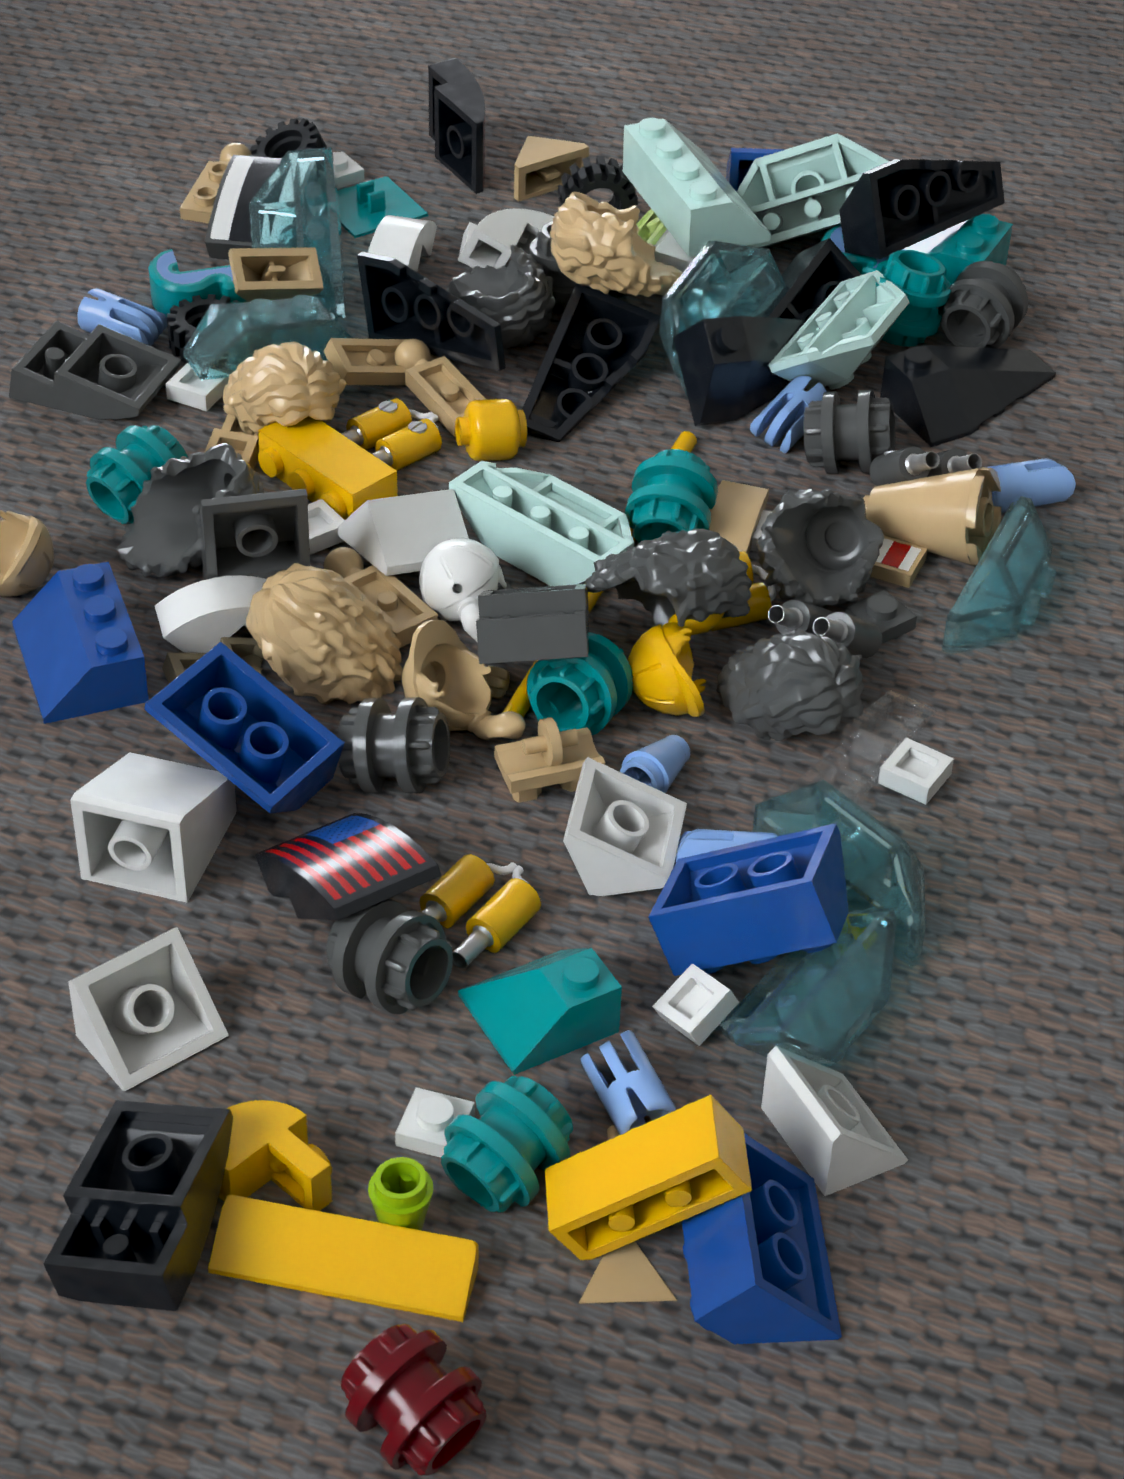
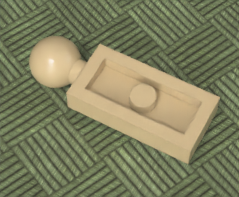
[180,143,252,224]
[324,338,450,385]
[394,339,487,437]
[324,547,438,648]

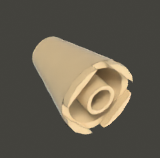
[863,467,1001,567]

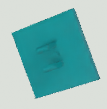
[314,176,428,238]

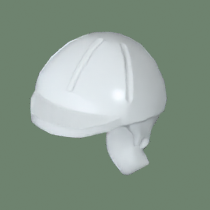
[419,538,507,643]

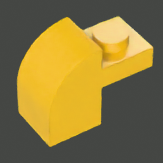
[219,1100,332,1211]

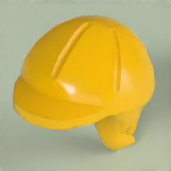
[628,612,725,717]

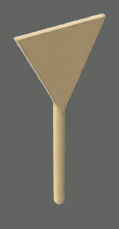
[579,1125,677,1304]

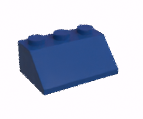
[12,561,149,724]
[144,642,344,814]
[648,823,849,976]
[682,1133,842,1344]

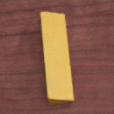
[208,1195,479,1322]

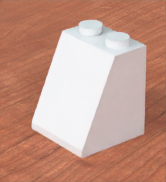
[70,752,237,903]

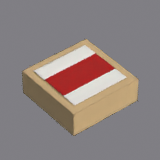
[871,535,927,588]

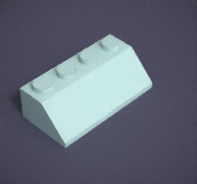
[623,118,771,257]

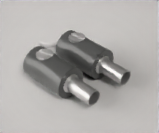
[870,446,982,486]
[768,600,882,658]

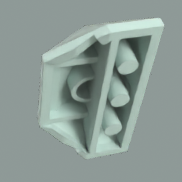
[737,133,890,254]
[768,270,909,390]
[449,461,634,586]

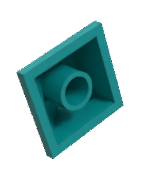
[458,948,622,1075]

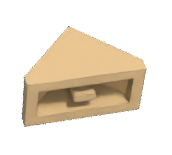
[514,136,589,202]
[228,247,324,312]

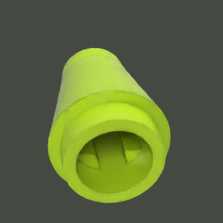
[368,1157,434,1230]

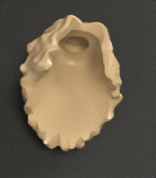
[550,192,685,297]
[223,341,347,435]
[246,563,403,704]

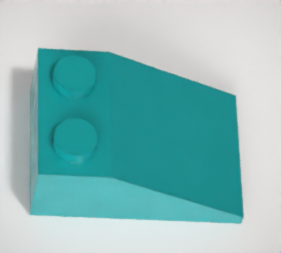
[889,214,1013,285]

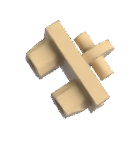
[494,717,606,803]

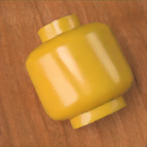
[455,399,527,461]

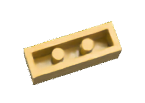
[258,416,398,520]
[545,1095,752,1260]

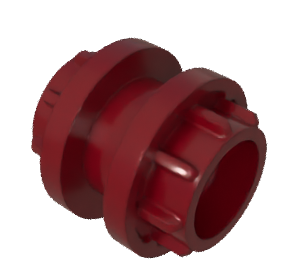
[341,1324,487,1476]

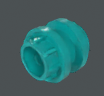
[876,250,951,347]
[86,425,188,524]
[625,449,718,543]
[527,632,633,736]
[441,1076,573,1213]

